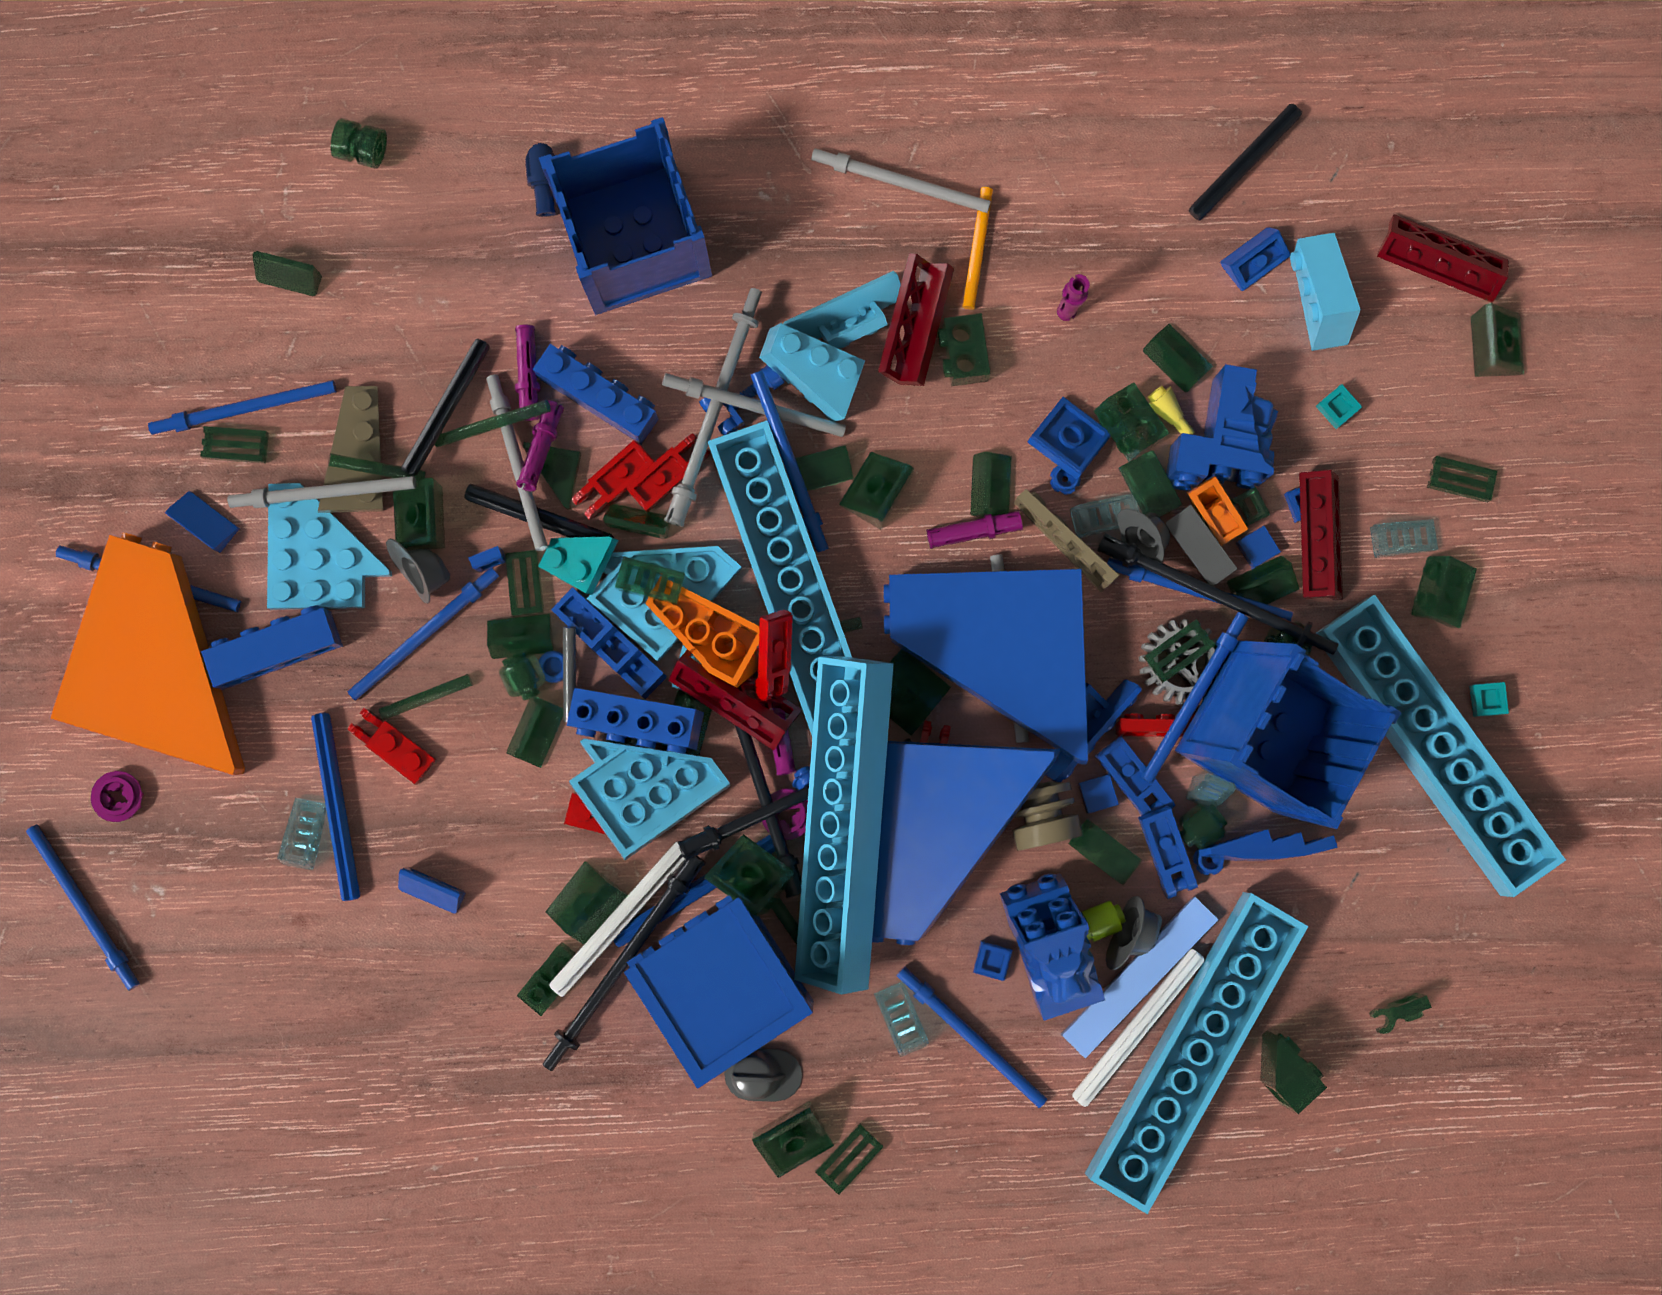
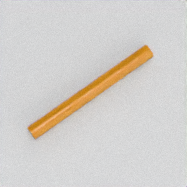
[962,187,993,310]

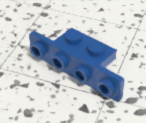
[1045,679,1142,782]

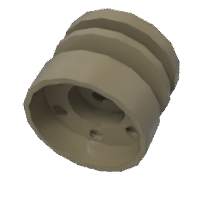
[1012,781,1083,851]

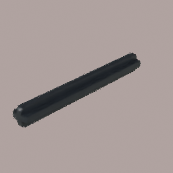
[1189,104,1302,220]
[401,339,490,477]
[464,484,614,538]

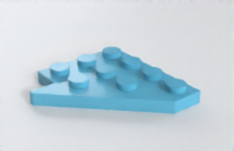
[267,483,392,610]
[586,546,742,662]
[569,739,730,860]

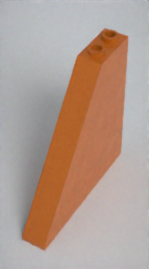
[50,532,245,775]

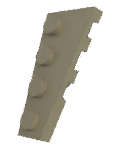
[318,386,383,513]
[1014,489,1119,592]

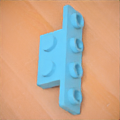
[783,271,901,348]

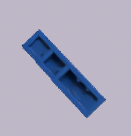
[551,587,667,700]
[1199,829,1338,861]

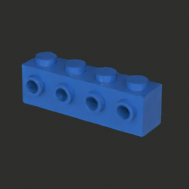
[533,344,659,445]
[201,605,343,690]
[567,688,704,754]

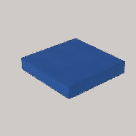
[1027,397,1113,480]

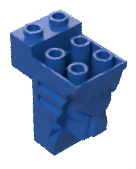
[1165,364,1278,491]
[1000,873,1105,1021]

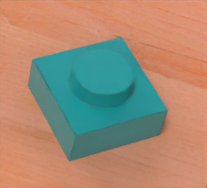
[1316,384,1362,429]
[1469,682,1509,717]

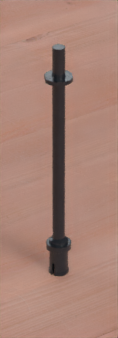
[1097,533,1339,655]
[735,725,802,898]
[677,738,912,861]
[542,855,706,1071]

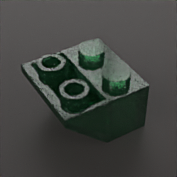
[1260,1031,1327,1114]

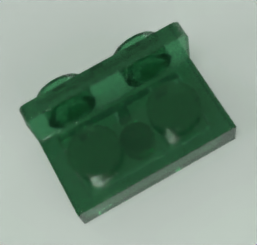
[1411,556,1477,628]

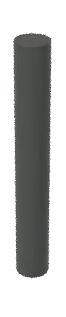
[563,626,576,722]

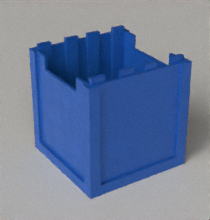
[539,117,712,315]
[1175,640,1401,829]
[624,891,814,1089]

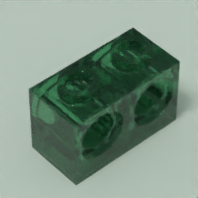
[938,313,990,386]
[1094,382,1170,462]

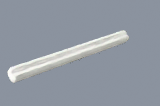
[549,841,684,997]
[1072,948,1205,1107]

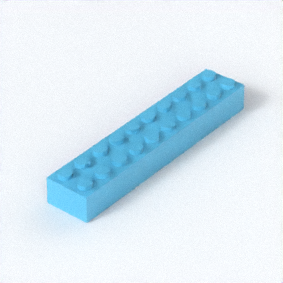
[708,420,852,736]
[1316,595,1566,897]
[794,657,894,995]
[1085,892,1308,1214]

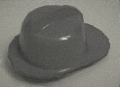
[1117,508,1171,563]
[386,539,450,604]
[1105,896,1162,970]
[724,1049,802,1102]

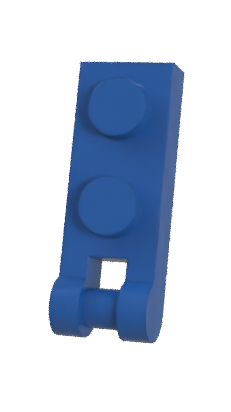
[1095,736,1175,816]
[1138,806,1198,899]

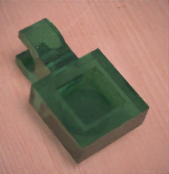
[1369,993,1432,1034]

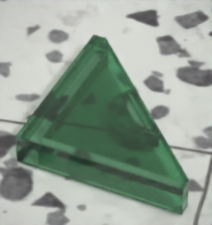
[523,442,581,510]

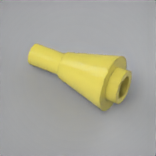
[1146,386,1195,435]

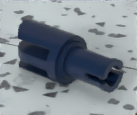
[525,143,556,217]

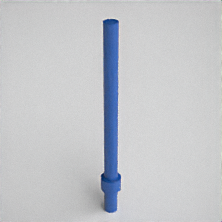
[750,370,829,553]
[148,380,337,435]
[56,545,241,612]
[1107,557,1293,622]
[347,567,500,701]
[1141,612,1249,784]
[26,825,140,991]
[896,966,1047,1108]

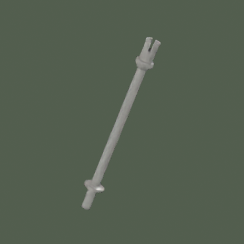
[664,288,762,527]

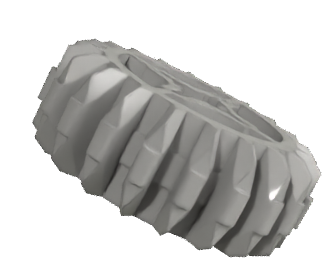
[1138,619,1224,705]

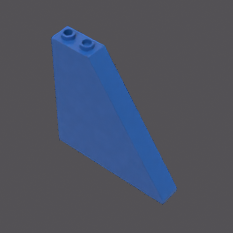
[884,569,1088,764]
[872,741,1060,945]

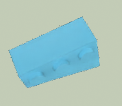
[1290,233,1361,351]
[759,323,865,422]

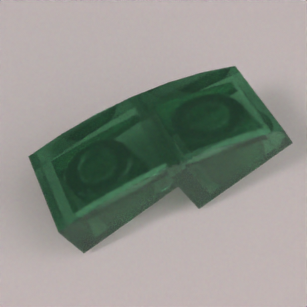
[1068,818,1142,885]
[517,942,576,1016]

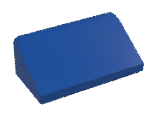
[1220,227,1291,291]
[165,491,240,553]
[398,867,466,914]

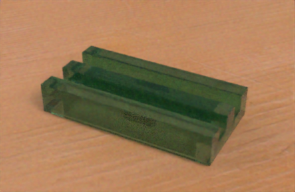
[200,426,269,464]
[1427,456,1498,503]
[505,550,544,617]
[1143,619,1216,683]
[815,1123,883,1195]

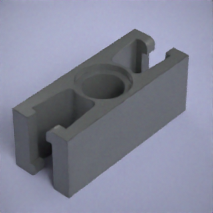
[1165,505,1237,586]

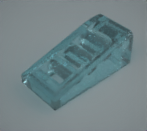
[1070,493,1139,538]
[1370,519,1438,558]
[1186,773,1236,809]
[277,798,326,870]
[874,982,929,1057]

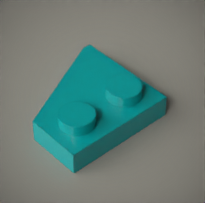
[538,536,619,595]

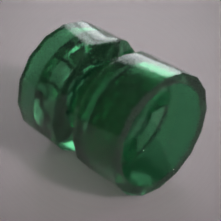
[330,118,387,169]

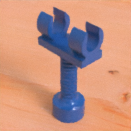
[699,365,785,436]

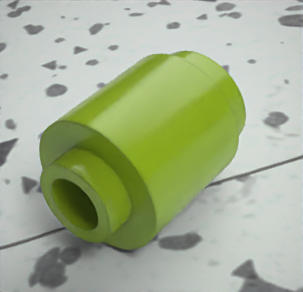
[1081,900,1126,942]

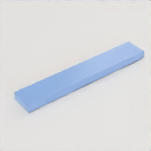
[1061,897,1219,1058]

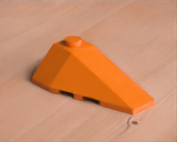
[645,576,759,688]

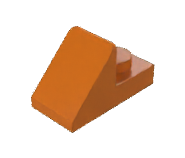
[1188,476,1248,546]

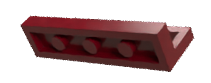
[1377,214,1509,303]
[878,253,954,386]
[1299,470,1343,600]
[668,650,802,751]

